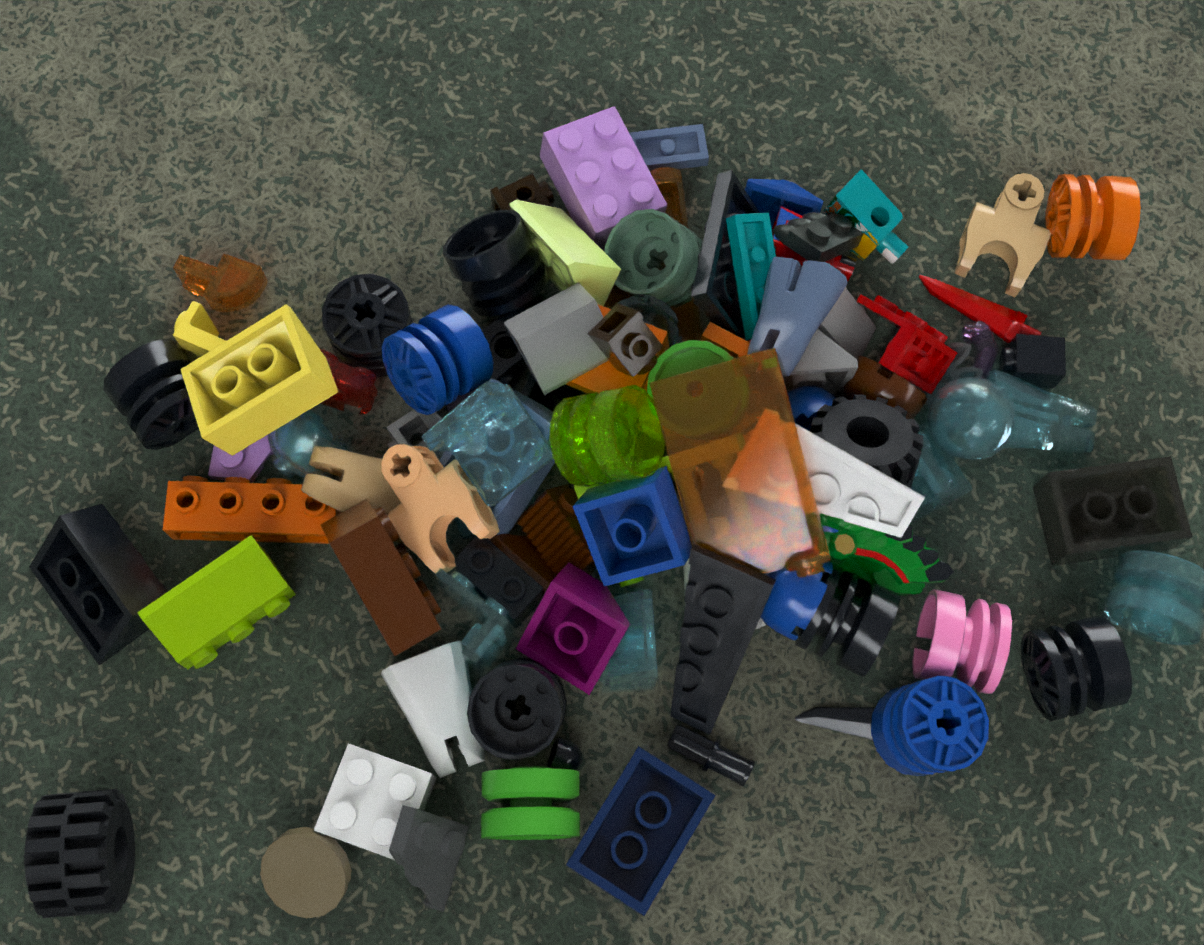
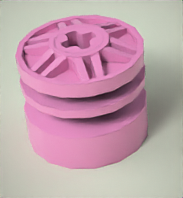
[912,589,1012,694]

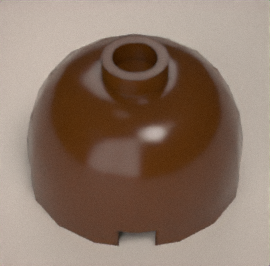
[843,355,928,419]

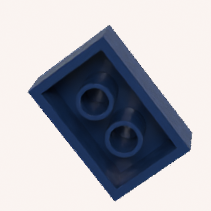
[566,746,716,916]

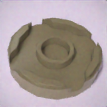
[260,827,352,918]

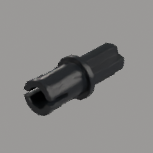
[667,725,755,787]

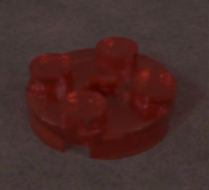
[320,349,378,414]

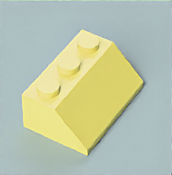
[180,304,339,456]

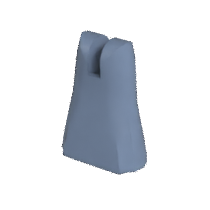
[746,257,848,377]

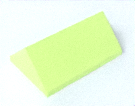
[509,200,621,306]

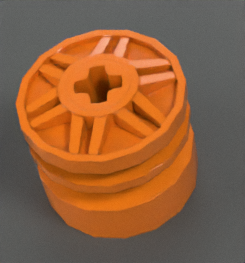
[1045,174,1141,261]

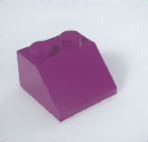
[515,563,631,695]

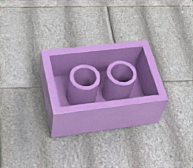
[540,106,667,250]

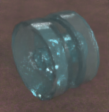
[1103,550,1204,645]

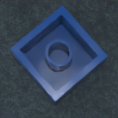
[573,466,695,586]

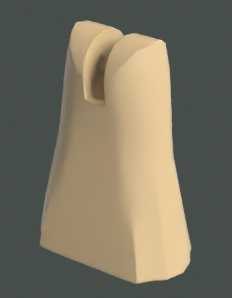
[301,446,404,545]

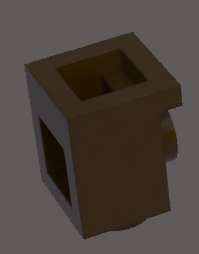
[490,173,554,211]
[588,303,663,377]

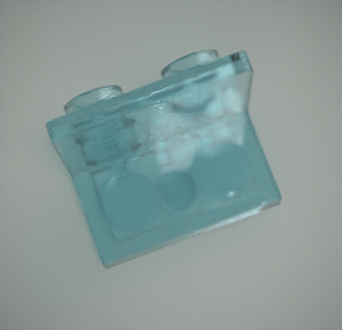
[421,382,556,506]
[435,568,514,676]

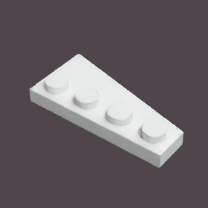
[722,408,925,538]

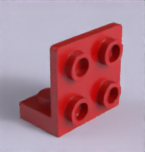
[856,294,958,394]

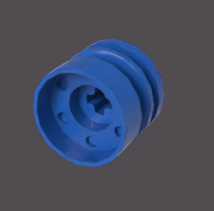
[382,304,493,415]
[871,675,989,776]

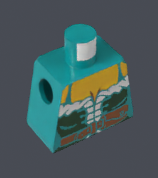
[822,170,909,264]

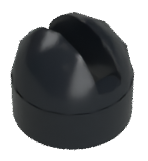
[547,737,582,770]

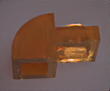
[173,253,268,312]

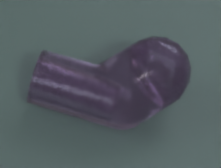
[962,321,999,381]

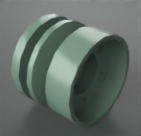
[604,209,703,309]

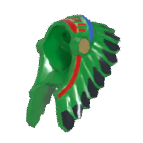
[782,504,954,596]

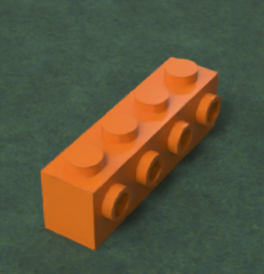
[163,476,342,544]

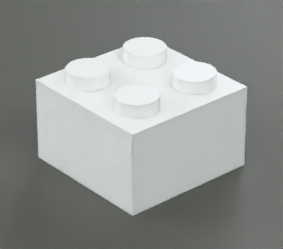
[314,743,436,860]

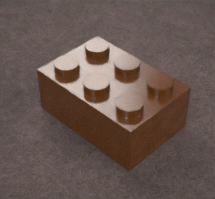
[320,499,442,656]

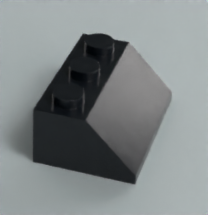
[29,504,168,665]

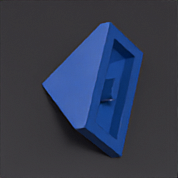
[745,179,823,228]

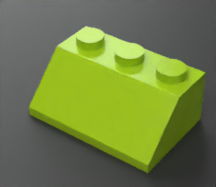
[137,535,296,669]

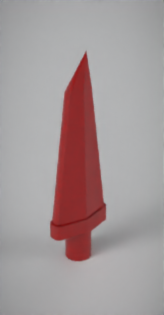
[919,275,1042,343]

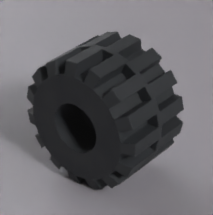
[810,395,924,489]
[24,789,135,918]

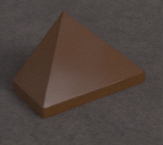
[487,534,554,594]

